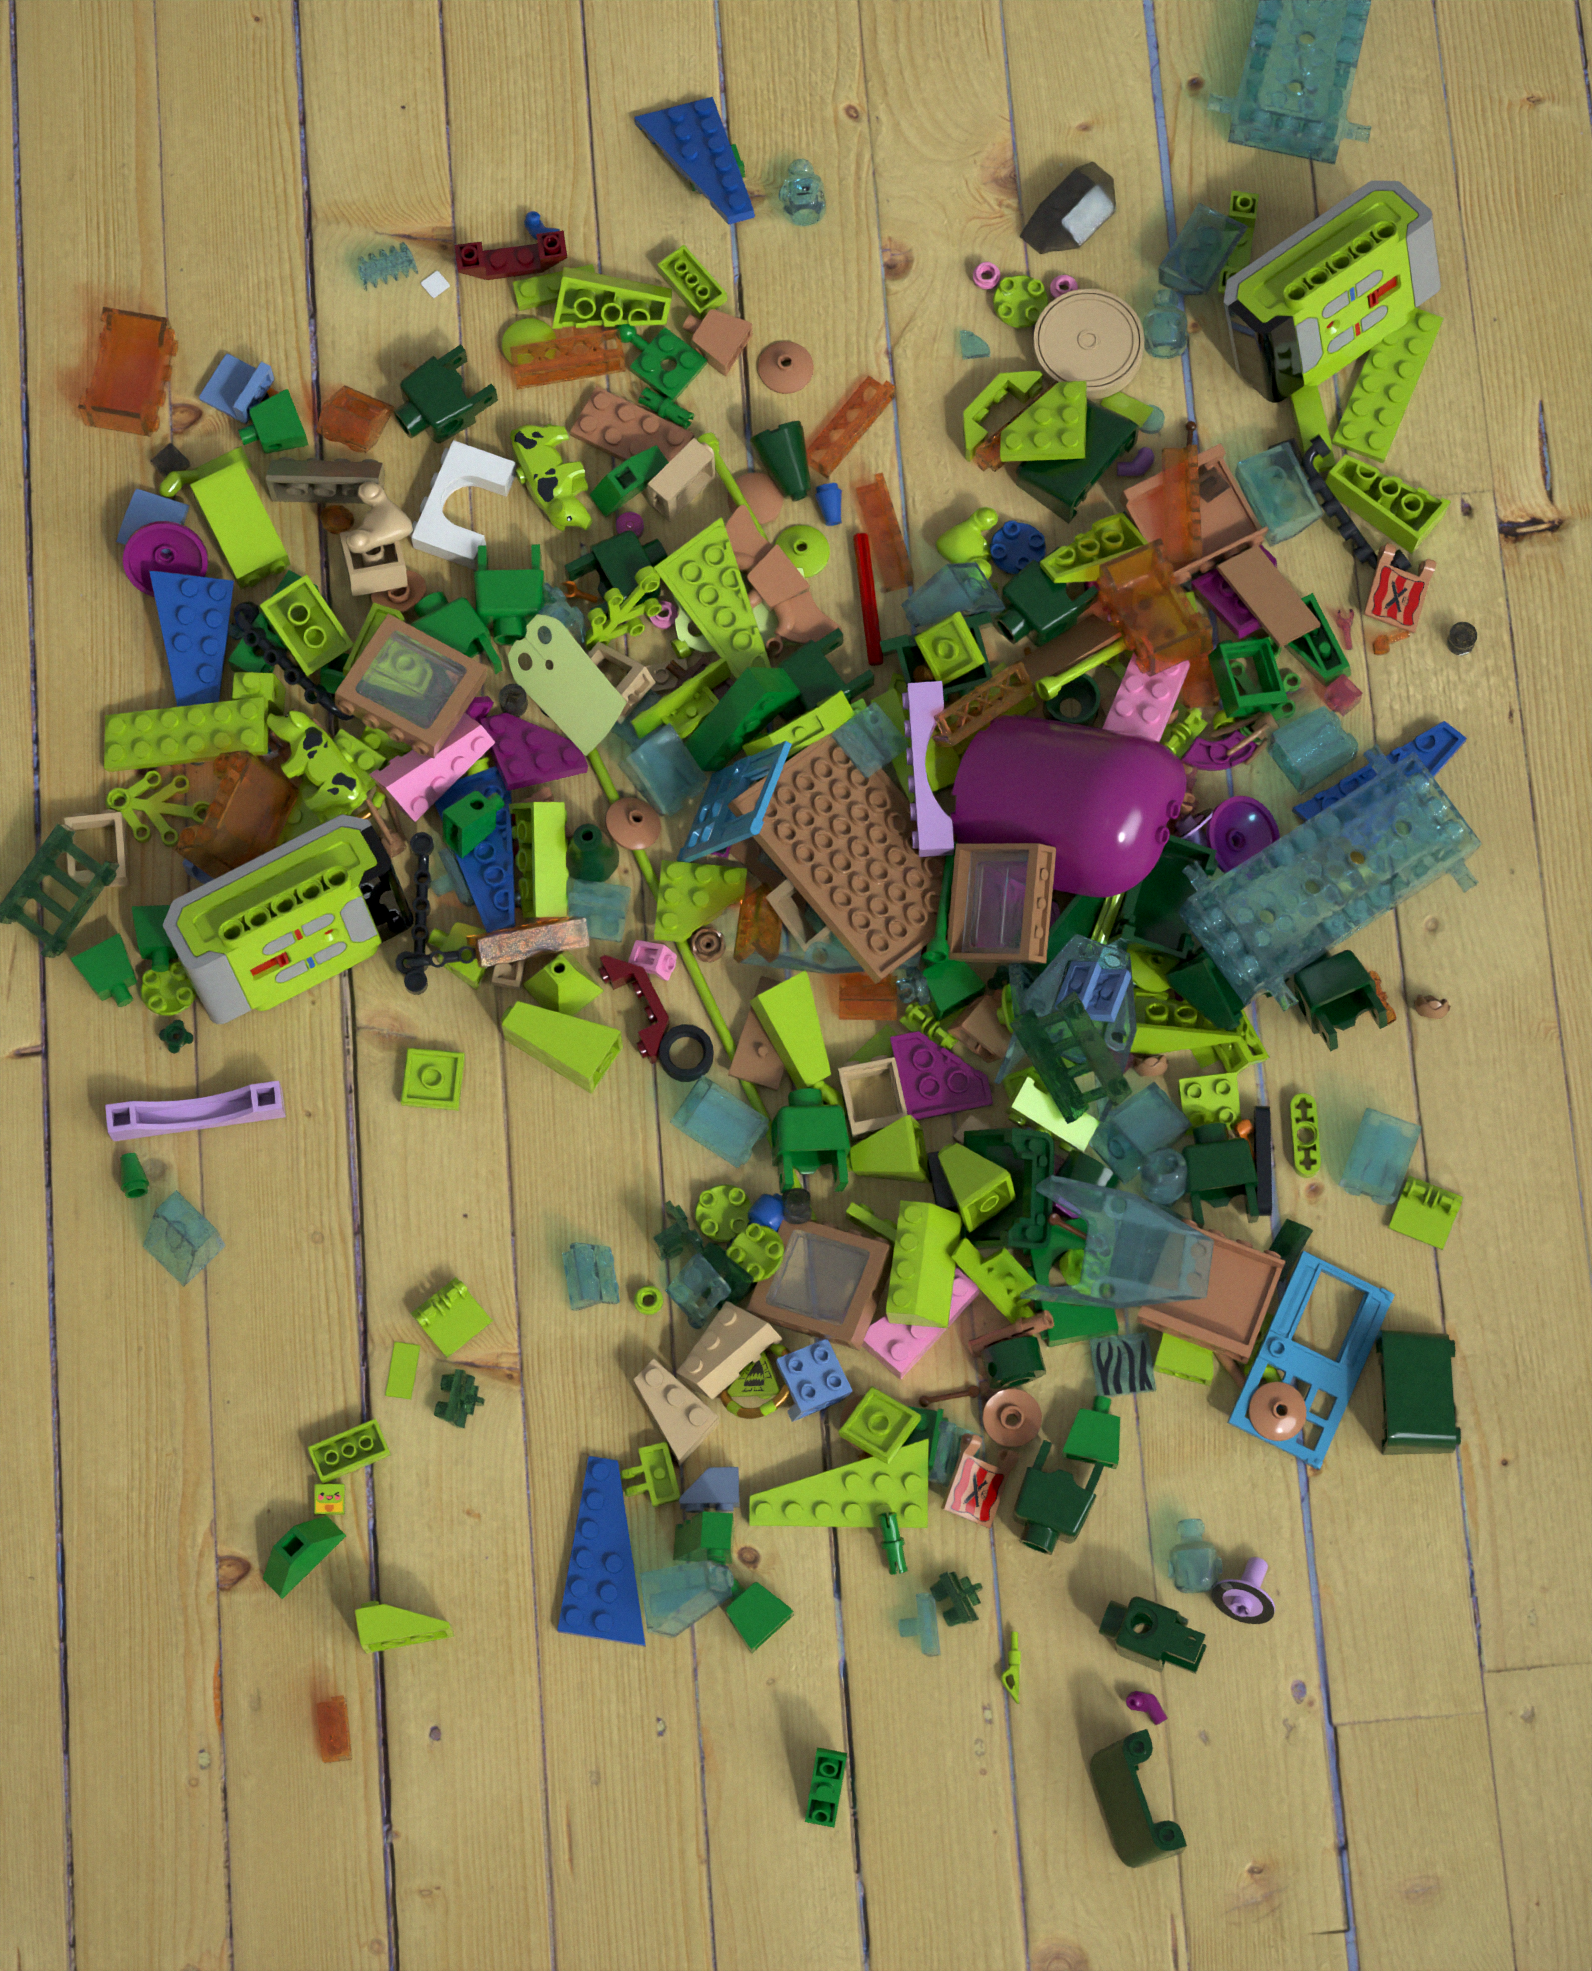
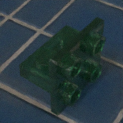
[653,1200,704,1264]
[685,1242,758,1311]

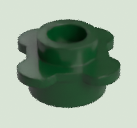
[987,965,1022,990]
[159,1020,194,1054]

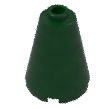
[750,421,811,502]
[566,824,619,885]

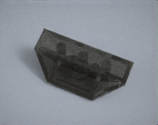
[1020,161,1116,254]

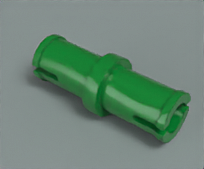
[638,387,695,429]
[877,1512,908,1575]

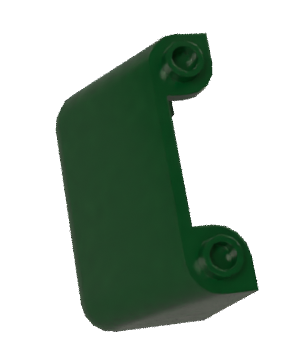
[1015,399,1140,524]
[1108,835,1218,961]
[1011,894,1105,986]
[1164,918,1289,1031]
[960,1128,1054,1250]
[1375,1329,1461,1455]
[1090,1729,1187,1868]

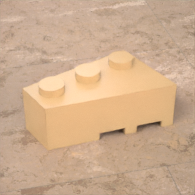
[676,1301,783,1399]
[634,1358,720,1466]

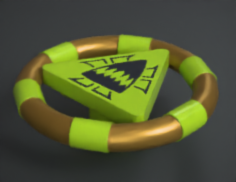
[719,1342,791,1419]

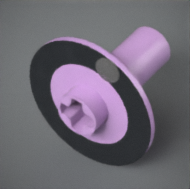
[1170,808,1213,847]
[1211,1557,1275,1624]

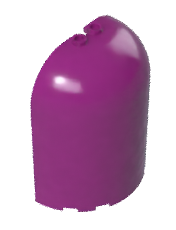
[951,714,1186,898]

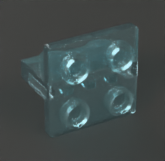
[538,582,586,644]
[832,702,909,778]
[566,879,631,943]
[562,1242,620,1311]

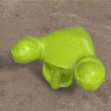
[935,507,998,583]

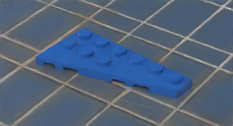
[634,97,755,225]
[149,570,234,707]
[1292,721,1467,856]
[434,766,516,938]
[557,1456,646,1647]

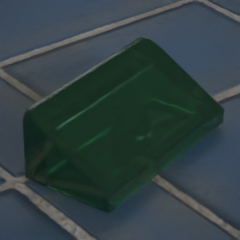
[1269,1219,1313,1283]

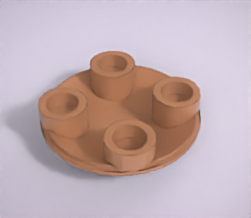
[728,473,783,525]

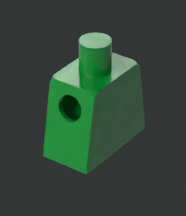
[238,389,309,454]
[442,791,505,859]
[132,905,178,972]
[71,933,137,1007]
[919,952,986,1021]
[1061,1396,1120,1469]
[722,1578,794,1654]

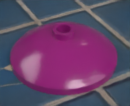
[123,521,208,597]
[1206,796,1280,881]

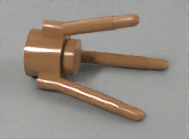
[1209,711,1281,765]
[365,795,408,859]

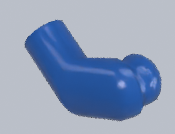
[524,211,560,240]

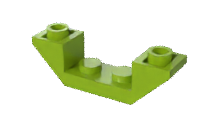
[1218,190,1259,294]
[962,371,1043,462]
[742,690,855,757]

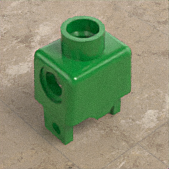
[473,544,546,646]
[411,592,503,699]
[771,1088,851,1194]

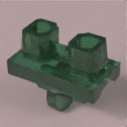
[434,1369,485,1429]
[930,1571,983,1627]

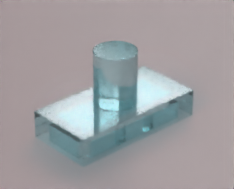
[431,847,475,907]
[898,1592,941,1657]

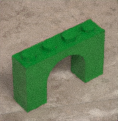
[1022,1215,1119,1347]

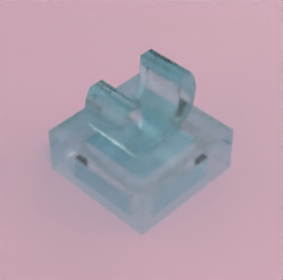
[896,966,931,1006]

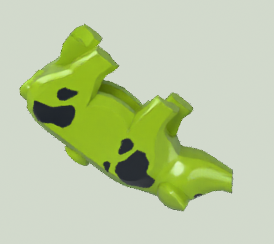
[510,423,592,532]
[267,711,367,824]

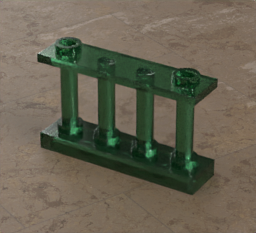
[0,823,120,958]
[1010,991,1133,1124]

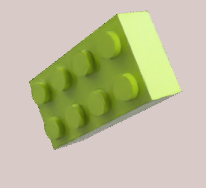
[657,245,727,320]
[307,1418,391,1484]

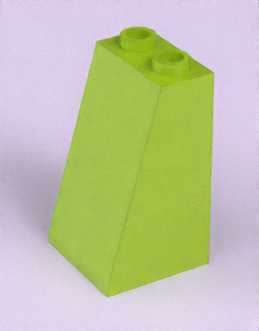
[190,460,291,589]
[501,1001,623,1094]

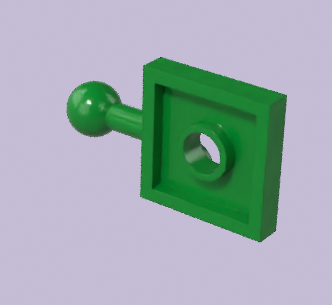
[615,324,708,400]

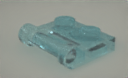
[665,1252,731,1329]
[928,1421,982,1487]

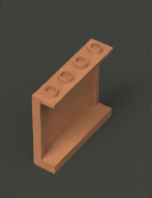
[1119,443,1269,586]
[1136,1218,1286,1364]

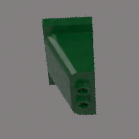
[880,611,994,702]

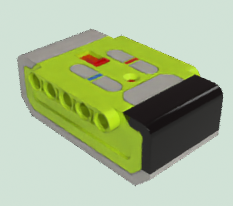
[1224,181,1441,403]
[163,814,414,1024]

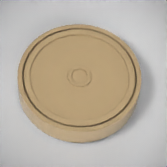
[1033,289,1145,400]

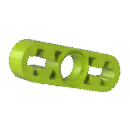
[1289,1093,1321,1178]

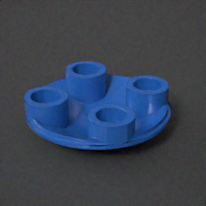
[990,520,1046,574]

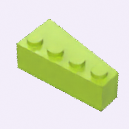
[552,267,672,329]
[1325,454,1451,554]
[509,802,569,918]

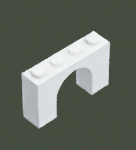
[409,440,516,570]

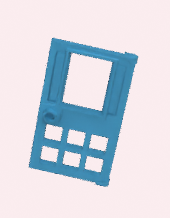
[677,741,792,863]
[1227,1251,1395,1470]

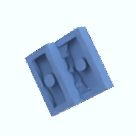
[116,489,190,554]
[1054,961,1131,1022]

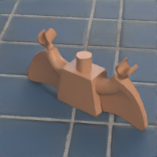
[725,505,842,659]

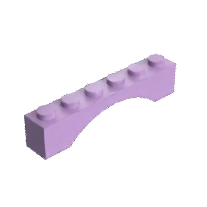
[902,681,954,857]
[105,1081,286,1141]

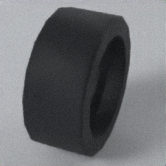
[659,1024,714,1082]

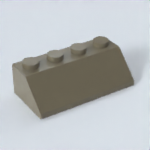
[266,457,385,504]

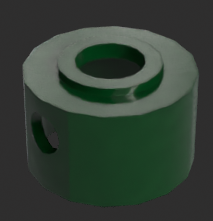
[1043,673,1101,727]
[1053,1150,1120,1212]
[981,1336,1046,1389]

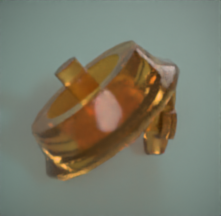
[320,505,355,534]

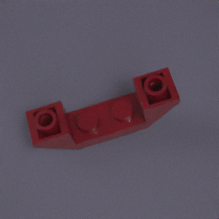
[454,230,567,280]
[598,955,670,1064]

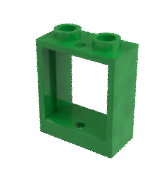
[1208,637,1288,718]

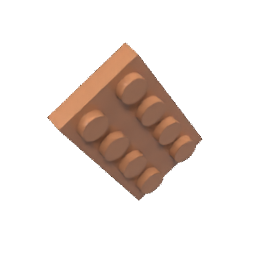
[570,386,695,462]

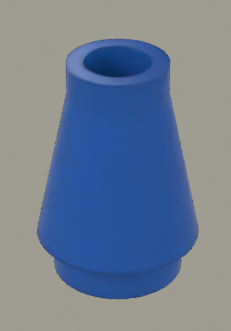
[814,483,842,526]

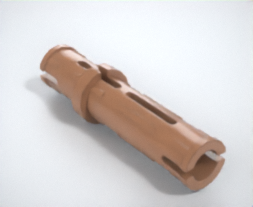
[968,1310,1054,1358]

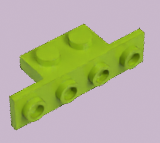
[631,657,731,742]
[951,1237,1043,1336]

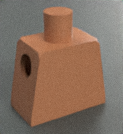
[683,309,753,377]
[947,989,1011,1063]

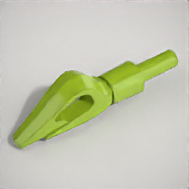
[1001,1631,1021,1704]

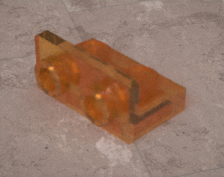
[1177,644,1220,709]
[317,1695,353,1763]

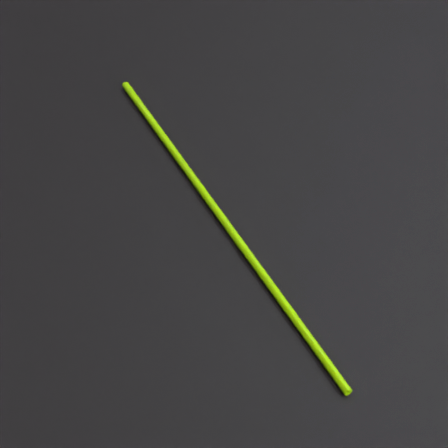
[588,747,818,1222]

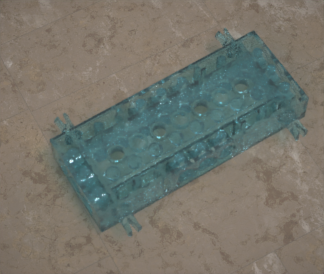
[1207,0,1372,165]
[1178,744,1482,1012]

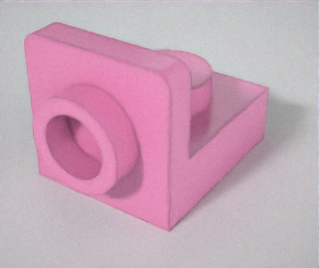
[628,940,677,981]

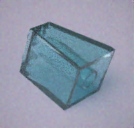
[901,562,1006,628]
[1267,705,1359,795]
[617,723,708,817]
[670,1075,770,1168]
[1088,1082,1192,1185]
[1338,1107,1422,1206]
[143,1190,226,1287]
[640,1560,734,1638]

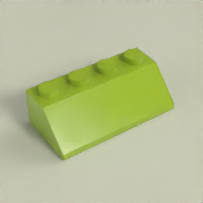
[886,1200,962,1328]

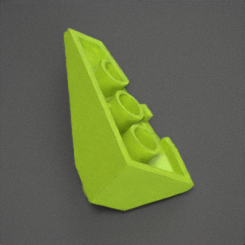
[1040,512,1151,583]

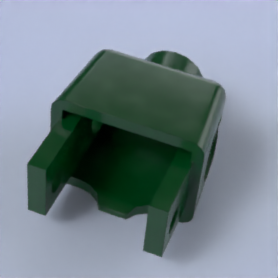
[393,344,498,443]
[564,530,668,621]
[994,547,1099,647]
[777,627,874,722]
[1294,947,1388,1052]
[1180,1123,1260,1229]
[1013,1440,1104,1555]
[1099,1596,1207,1674]

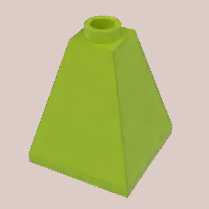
[523,948,604,1016]
[846,1115,931,1183]
[938,1143,1017,1233]

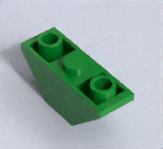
[589,445,669,517]
[263,1516,346,1599]
[805,1747,847,1828]

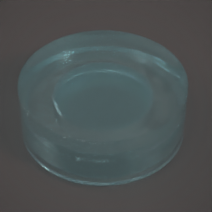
[1139,405,1165,435]

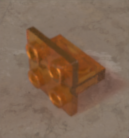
[839,972,897,1020]

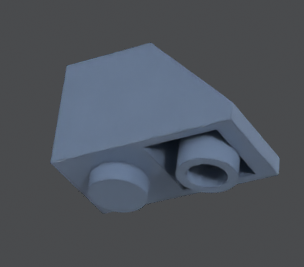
[679,1467,740,1513]

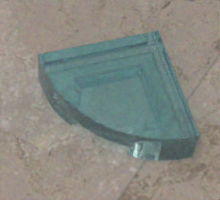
[959,330,990,360]

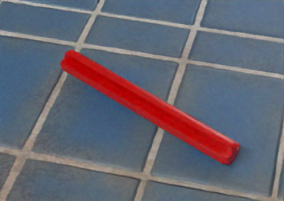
[853,533,883,666]

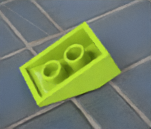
[259,574,354,677]
[355,1601,454,1654]

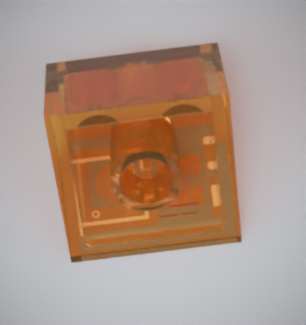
[316,385,394,453]

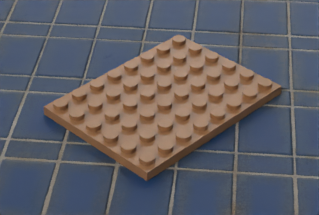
[727,724,951,984]

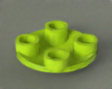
[993,275,1048,328]
[502,318,557,370]
[141,962,197,1016]
[695,1184,752,1242]
[726,1223,784,1282]

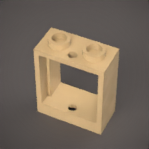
[648,438,716,522]
[587,641,656,724]
[64,809,130,891]
[766,878,834,953]
[838,1055,908,1142]

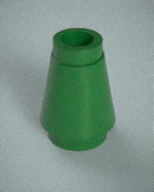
[120,1153,149,1198]

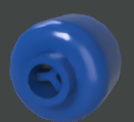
[747,1193,790,1233]

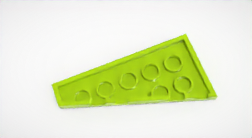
[654,517,771,679]
[749,1438,929,1528]

